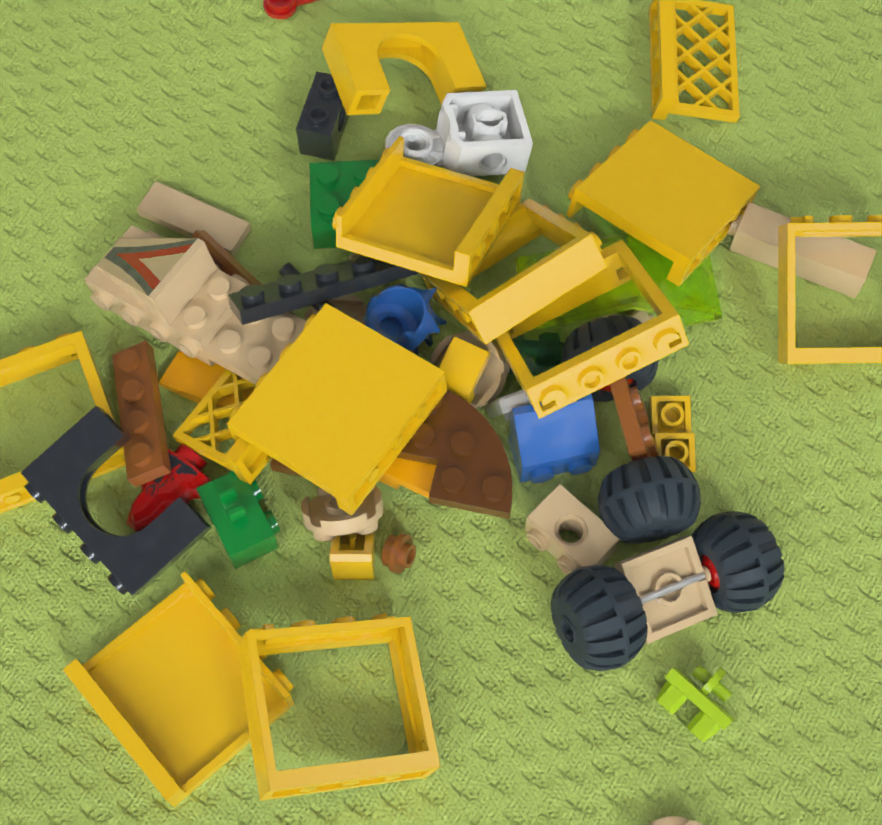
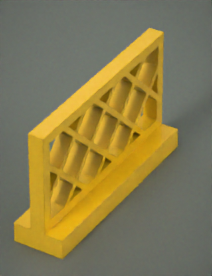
[649,0,740,123]
[172,369,272,485]

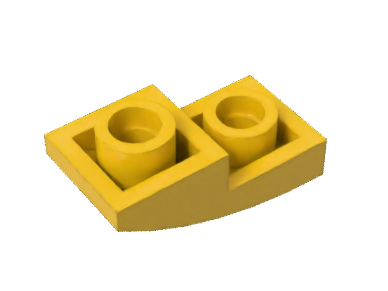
[439,336,491,404]
[649,395,696,473]

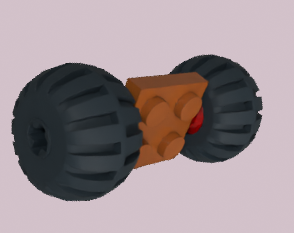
[561,315,701,544]

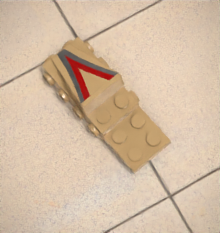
[84,225,306,385]

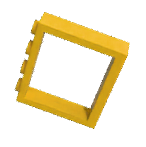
[420,198,607,345]
[778,215,882,364]
[495,240,689,419]
[0,331,126,513]
[237,613,441,801]

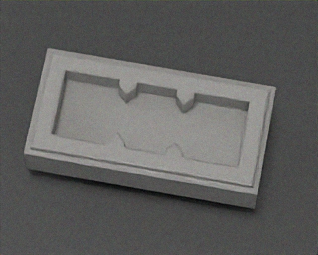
[485,390,531,421]

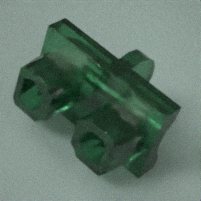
[496,332,564,376]

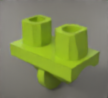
[656,665,734,743]

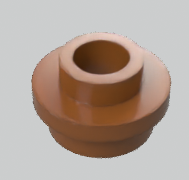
[381,533,416,574]

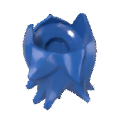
[363,283,447,356]

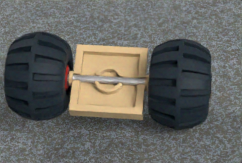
[551,511,785,671]

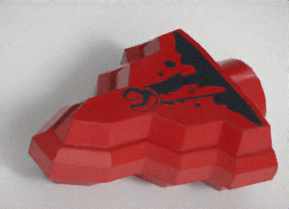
[126,444,212,532]

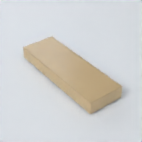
[137,181,251,257]

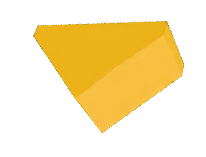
[329,531,375,580]

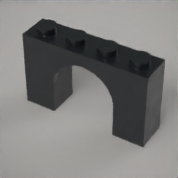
[21,406,212,596]

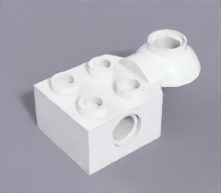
[385,90,533,176]

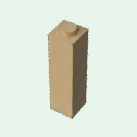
[728,202,877,298]

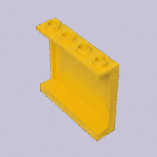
[566,120,760,287]
[332,136,525,287]
[227,303,447,516]
[62,571,295,807]

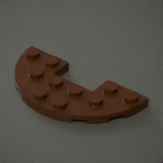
[270,390,512,519]

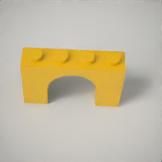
[322,22,487,115]

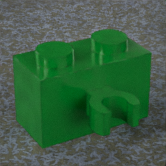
[196,471,281,569]

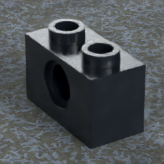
[296,71,349,161]

